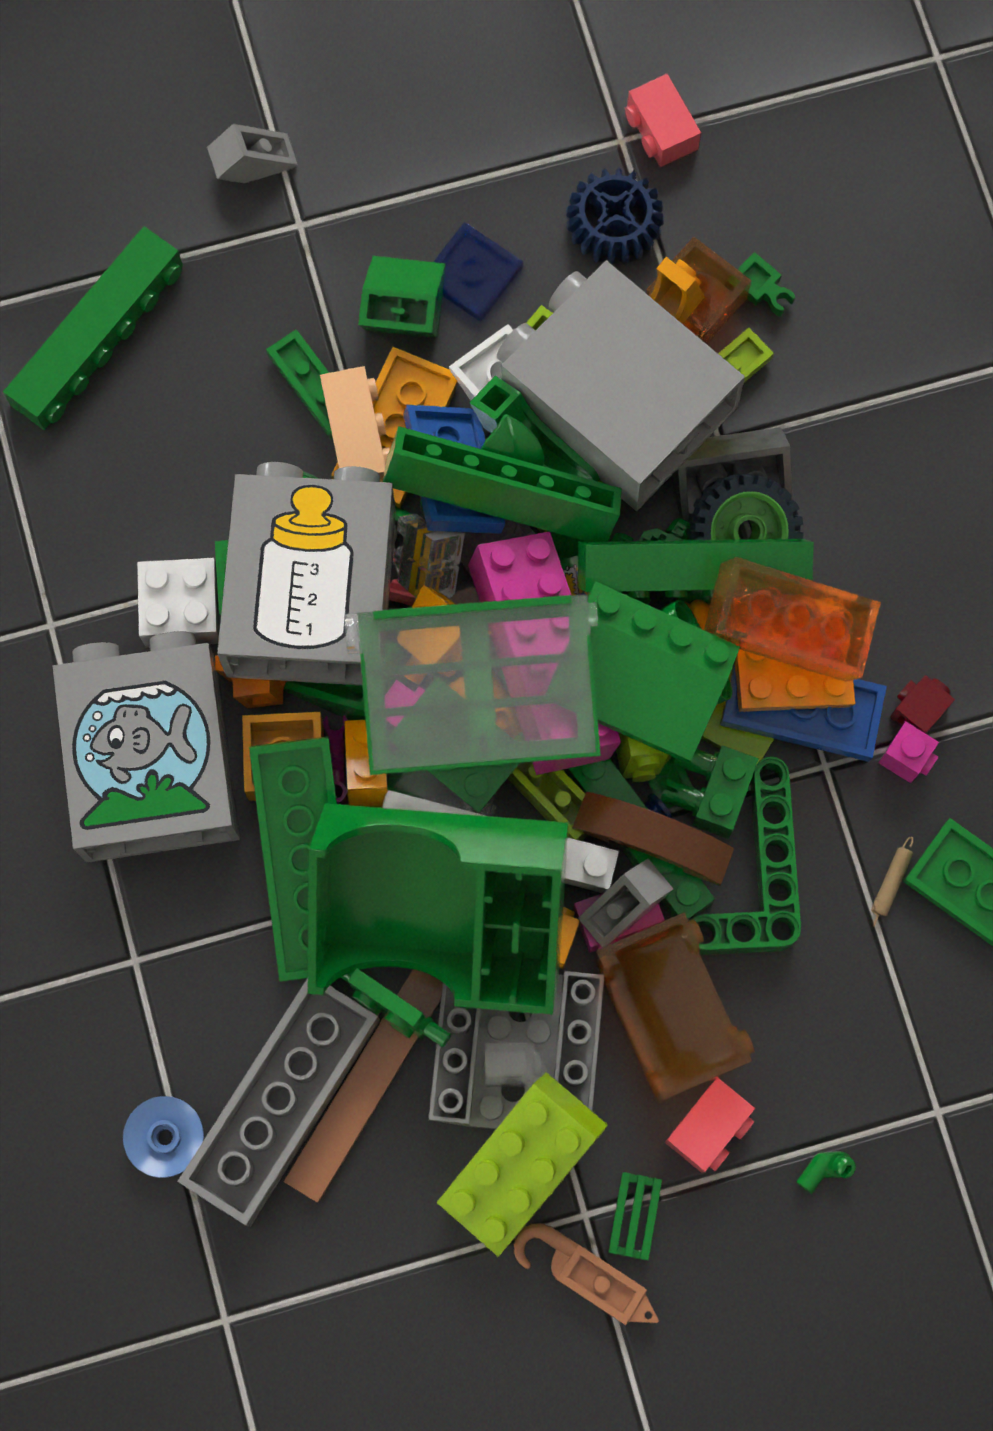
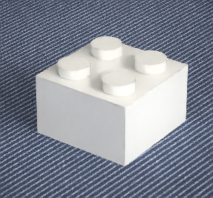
[137,558,221,648]

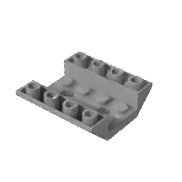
[429,971,604,1129]

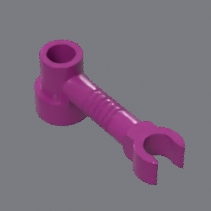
[323,715,349,805]

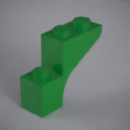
[469,376,600,482]

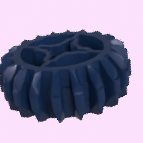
[566,167,665,265]

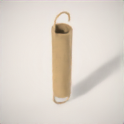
[871,837,914,927]

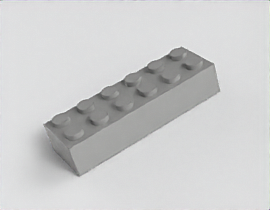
[177,978,380,1227]

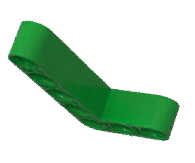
[684,756,801,955]

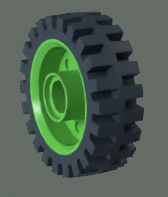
[687,474,804,540]

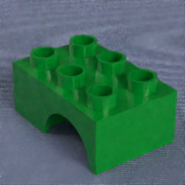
[308,803,568,1015]

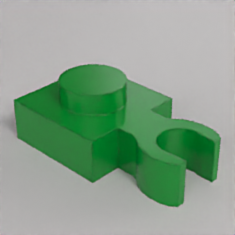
[729,252,795,316]

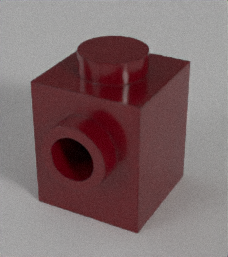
[890,675,955,734]

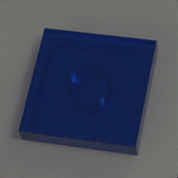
[433,222,524,322]

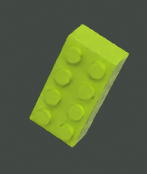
[437,1072,608,1257]

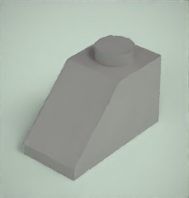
[207,124,298,183]
[578,859,673,949]

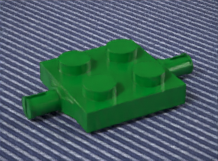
[341,969,452,1048]

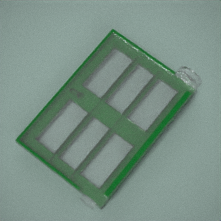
[345,594,601,775]

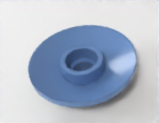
[123,1096,204,1178]

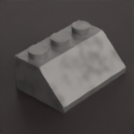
[672,427,793,523]

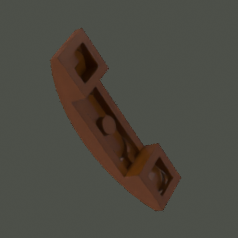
[572,791,734,886]

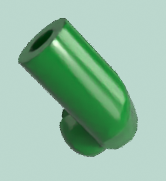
[796,1151,856,1194]

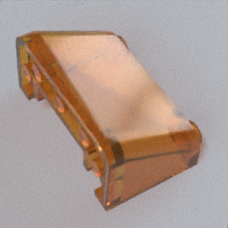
[595,912,754,1104]

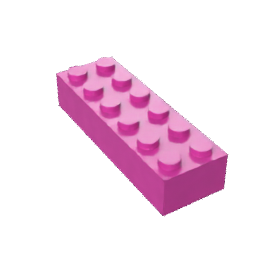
[468,532,621,775]

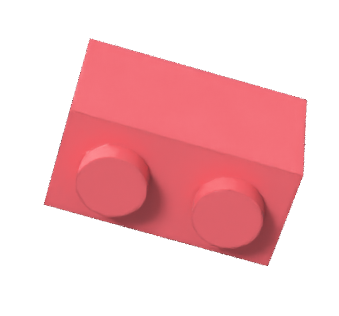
[625,74,701,167]
[665,1077,755,1173]

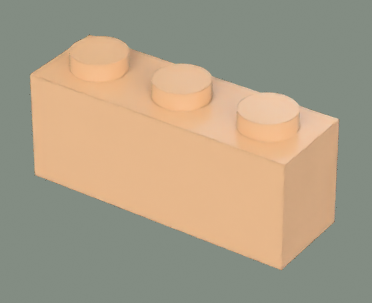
[320,366,390,482]

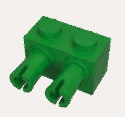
[660,745,759,839]

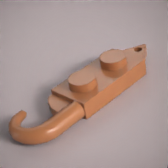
[514,1223,659,1325]

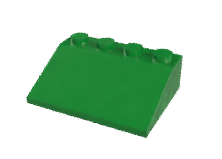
[544,581,740,764]

